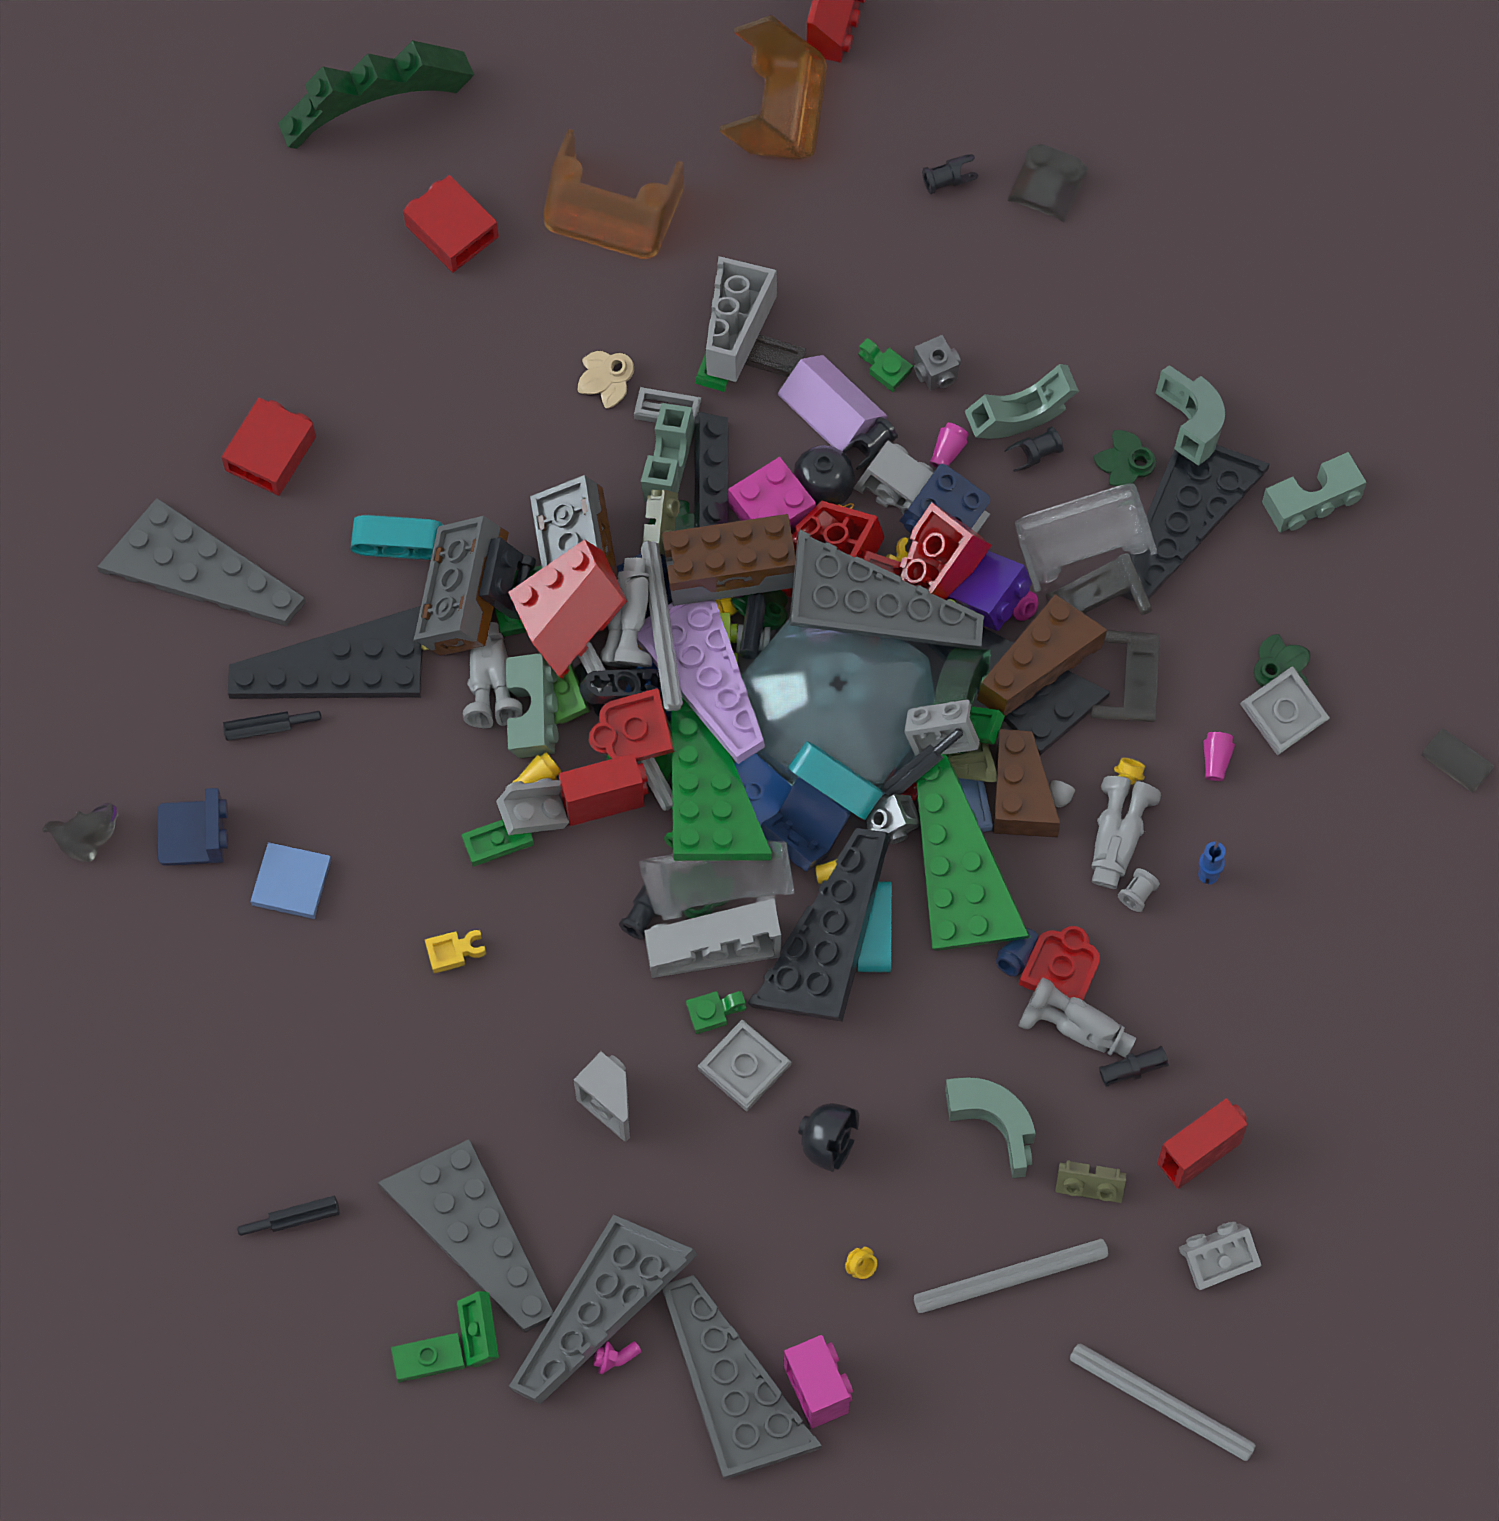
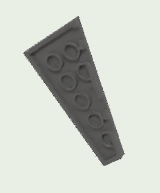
[97,498,306,626]
[790,530,984,650]
[378,1140,554,1333]
[509,1214,698,1404]

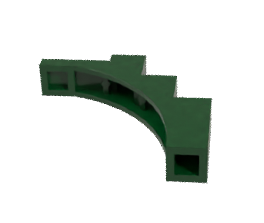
[278,40,474,149]

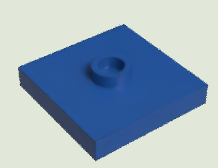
[734,753,793,826]

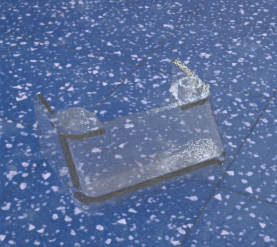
[1015,484,1157,592]
[639,840,795,920]

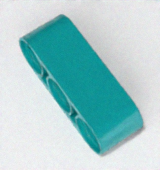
[350,515,443,560]
[788,741,883,820]
[858,881,892,973]

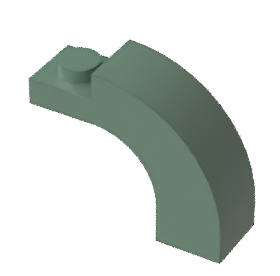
[965,364,1079,439]
[1155,365,1225,466]
[945,1077,1036,1178]

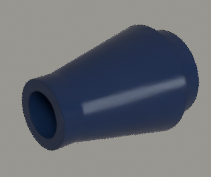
[996,928,1039,976]

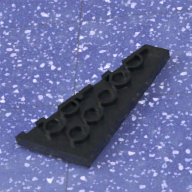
[1115,445,1270,605]
[228,606,422,699]
[926,627,1110,756]
[748,828,890,1022]

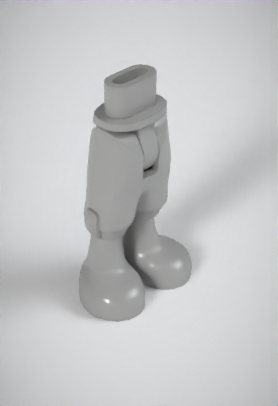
[600,558,652,668]
[463,622,523,728]
[1091,776,1161,889]
[1018,977,1136,1058]

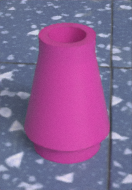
[929,422,969,468]
[1203,732,1235,781]

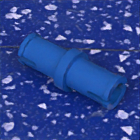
[1198,841,1226,885]

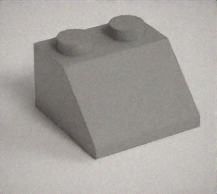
[574,1051,630,1142]

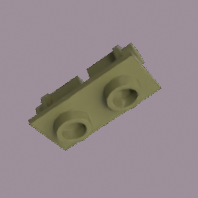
[642,490,680,555]
[1055,1160,1126,1203]

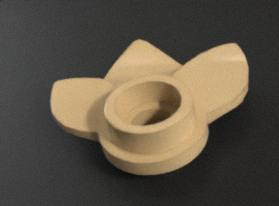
[577,351,634,409]

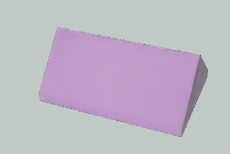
[778,355,887,451]

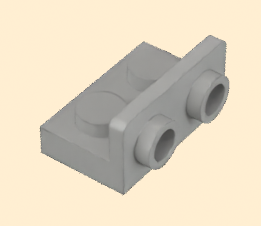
[904,700,979,757]
[496,778,569,835]
[1179,1221,1262,1290]

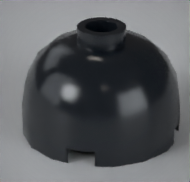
[793,445,855,506]
[798,1103,860,1172]

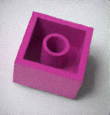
[728,457,816,534]
[784,1335,853,1429]

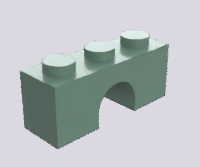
[641,403,695,502]
[1262,452,1367,533]
[506,653,559,758]

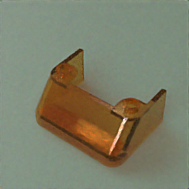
[719,15,827,159]
[543,128,684,259]

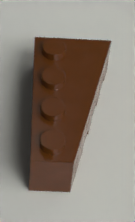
[977,594,1107,716]

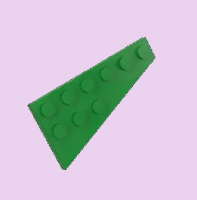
[671,698,772,861]
[916,754,1031,951]

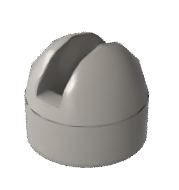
[1049,780,1075,807]

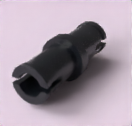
[1099,1046,1169,1087]

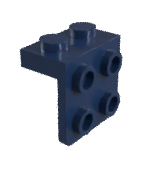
[899,464,990,534]
[761,777,850,872]
[158,788,228,866]

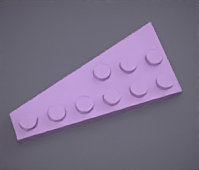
[637,600,765,764]

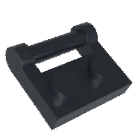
[479,537,536,620]

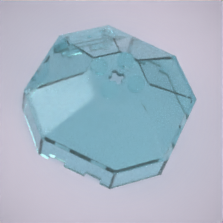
[741,619,936,797]

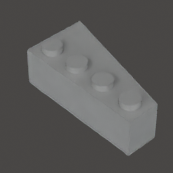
[706,256,777,382]
[853,441,990,533]
[644,898,781,978]

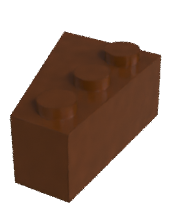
[993,729,1060,838]

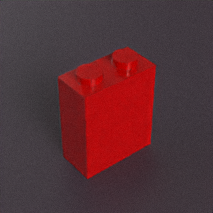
[403,175,499,273]
[221,397,316,496]
[558,753,649,826]
[1157,1098,1248,1189]

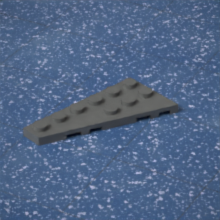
[662,1275,822,1480]

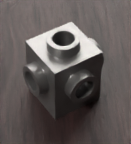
[914,335,961,391]
[866,794,921,844]

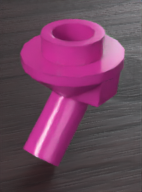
[1012,591,1038,621]
[593,1341,642,1374]

